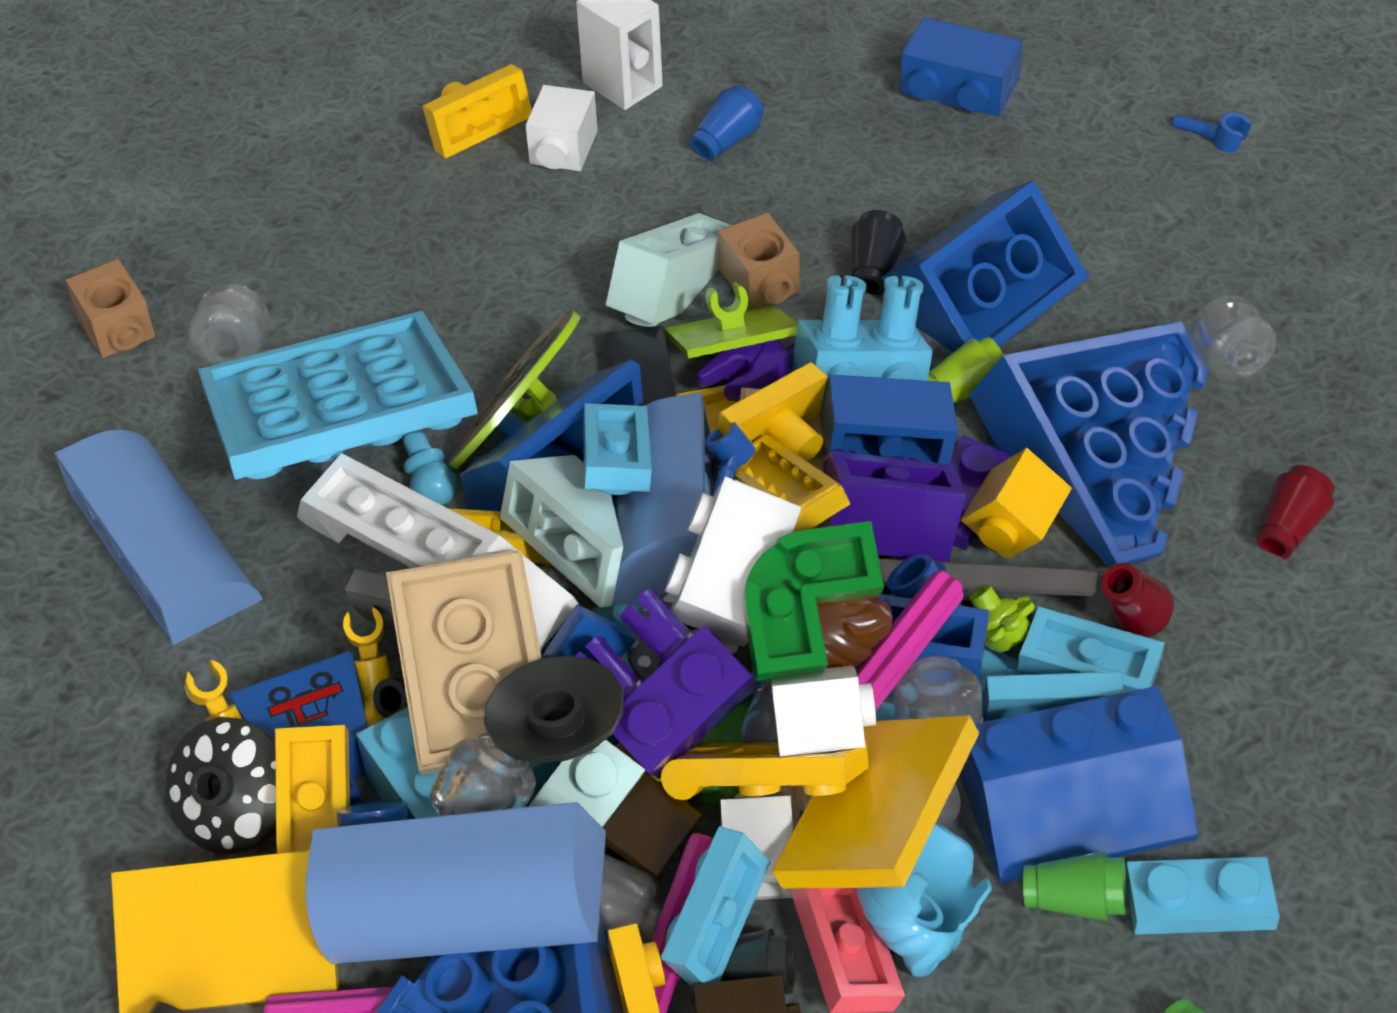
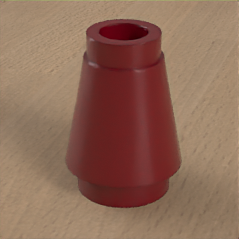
[1256,465,1335,559]
[1101,563,1174,637]

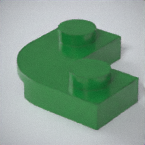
[743,521,884,681]

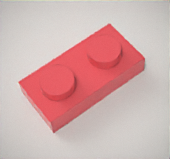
[790,888,905,1013]

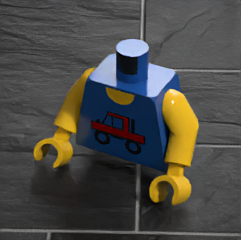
[184,607,391,806]

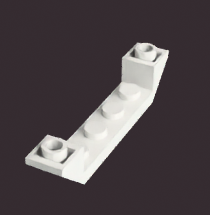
[297,453,579,650]

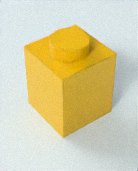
[961,448,1072,559]

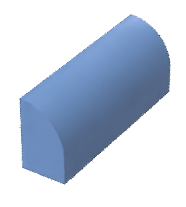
[613,392,714,603]
[55,430,263,645]
[306,802,606,964]

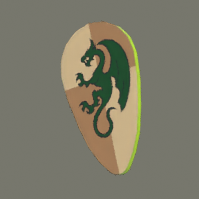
[447,309,580,470]

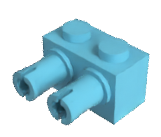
[792,275,933,405]

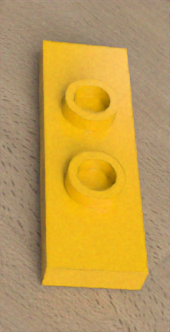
[717,435,850,532]

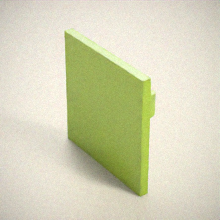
[664,282,798,358]

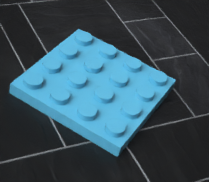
[198,310,478,480]

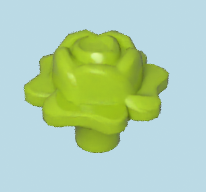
[969,585,1035,653]

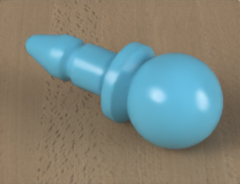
[402,429,458,505]

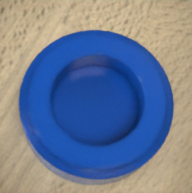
[336,800,409,827]

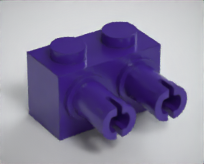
[817,449,966,562]
[575,588,760,779]

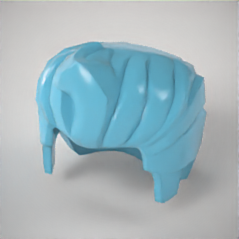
[856,823,992,977]

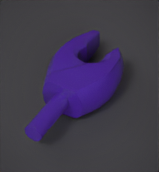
[696,339,795,402]

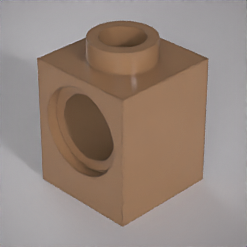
[718,213,800,310]
[66,259,155,358]

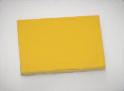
[772,715,979,889]
[111,850,339,1013]

